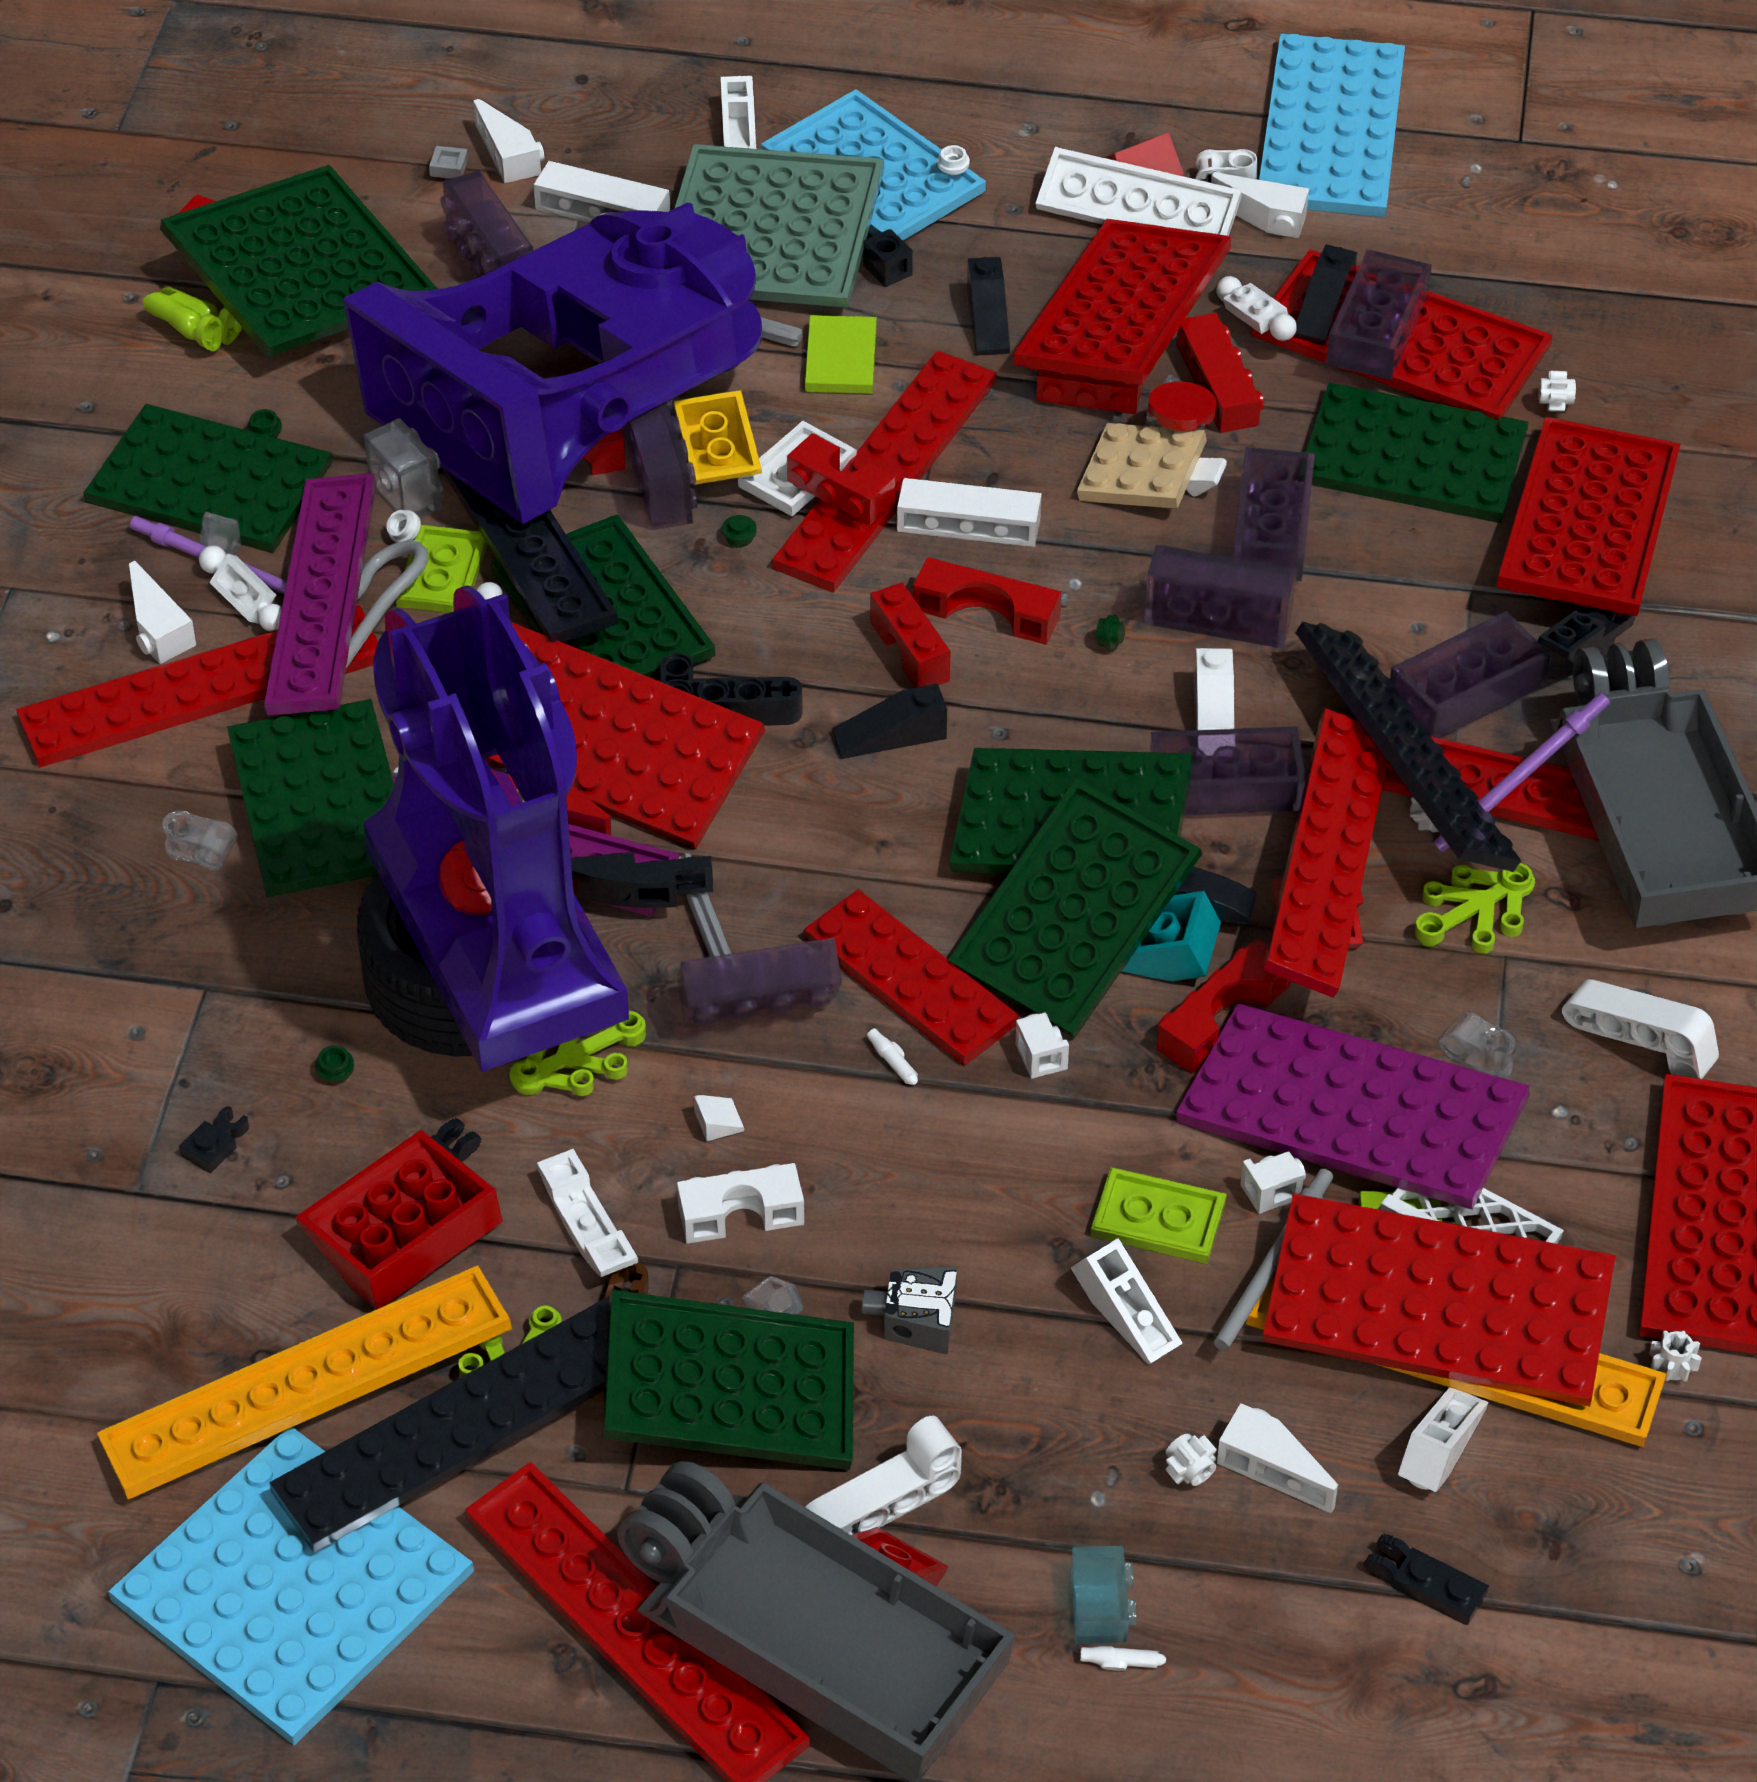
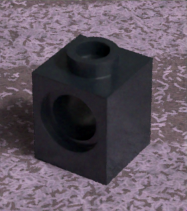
[863,229,913,287]

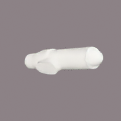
[867,1028,918,1085]
[1080,1646,1166,1671]

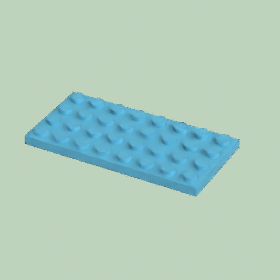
[1259,33,1405,218]

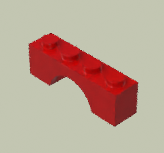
[913,557,1062,645]
[1157,938,1291,1074]

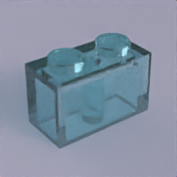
[1071,1546,1137,1644]

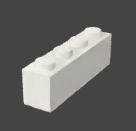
[534,161,670,223]
[897,478,1042,547]

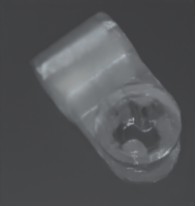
[162,811,238,870]
[1438,1011,1515,1078]

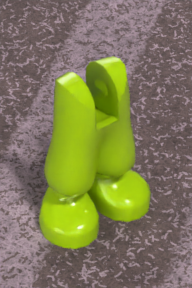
[143,286,242,351]

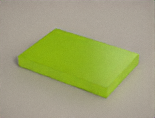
[805,315,877,394]
[396,525,488,613]
[1091,1167,1227,1264]

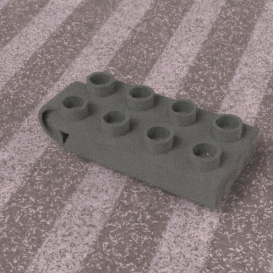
[1550,638,1757,928]
[617,1461,1016,1782]

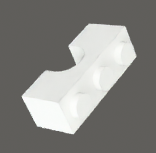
[677,1163,805,1244]

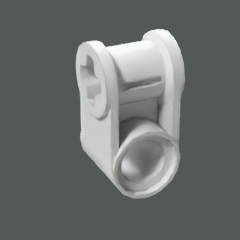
[1195,149,1257,183]

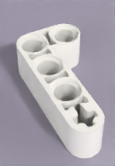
[1562,979,1719,1079]
[805,1416,962,1535]

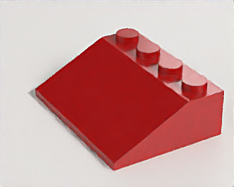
[295,1130,503,1310]

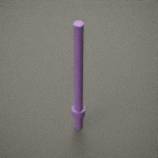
[130,516,287,595]
[1433,692,1611,853]

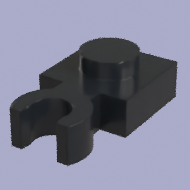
[179,1106,249,1174]

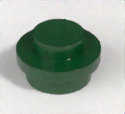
[247,409,282,437]
[722,515,757,547]
[1096,614,1125,650]
[315,1045,354,1082]

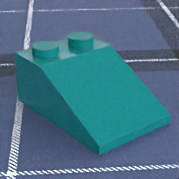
[1122,891,1221,981]

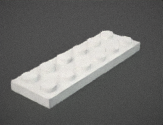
[1036,147,1242,236]

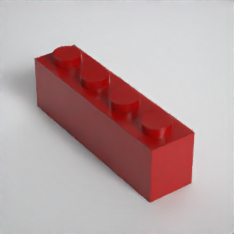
[1176,312,1264,433]

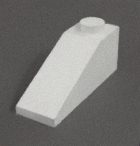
[473,99,545,184]
[1212,172,1309,238]
[129,561,196,664]
[1194,648,1234,758]
[1070,1238,1182,1365]
[1398,1387,1489,1492]
[1217,1403,1338,1513]

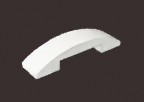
[537,1149,638,1277]

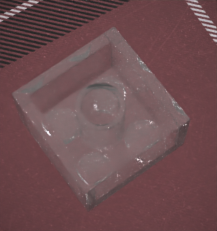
[364,418,443,518]

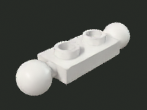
[1216,276,1297,341]
[199,545,282,632]

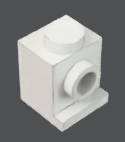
[1015,1012,1069,1079]
[1240,1151,1306,1214]

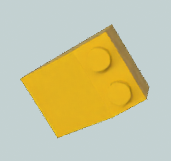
[673,390,762,485]

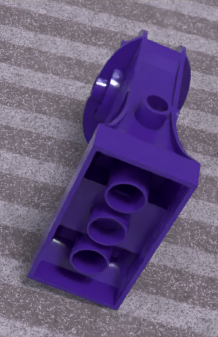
[343,203,763,524]
[363,585,629,1072]

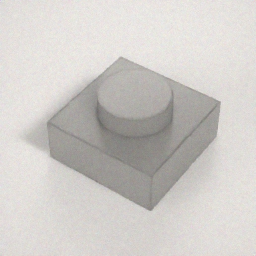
[429,146,469,180]

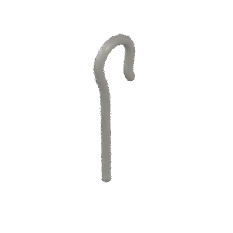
[346,540,428,669]

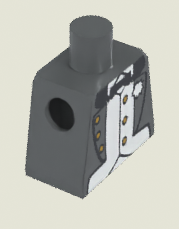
[862,1267,957,1354]

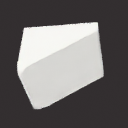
[1186,458,1227,497]
[694,1095,744,1141]

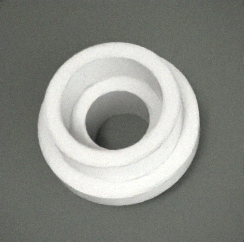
[937,145,970,175]
[387,510,421,543]

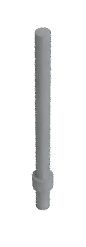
[1214,1169,1333,1351]

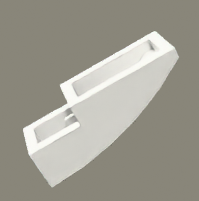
[720,76,756,149]

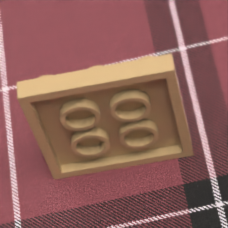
[1077,423,1207,509]

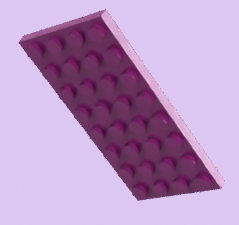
[1176,1003,1530,1210]

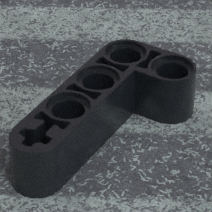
[660,653,803,726]

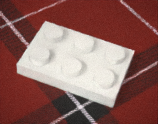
[738,421,857,516]

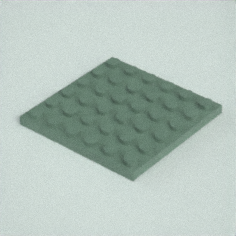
[675,144,885,308]

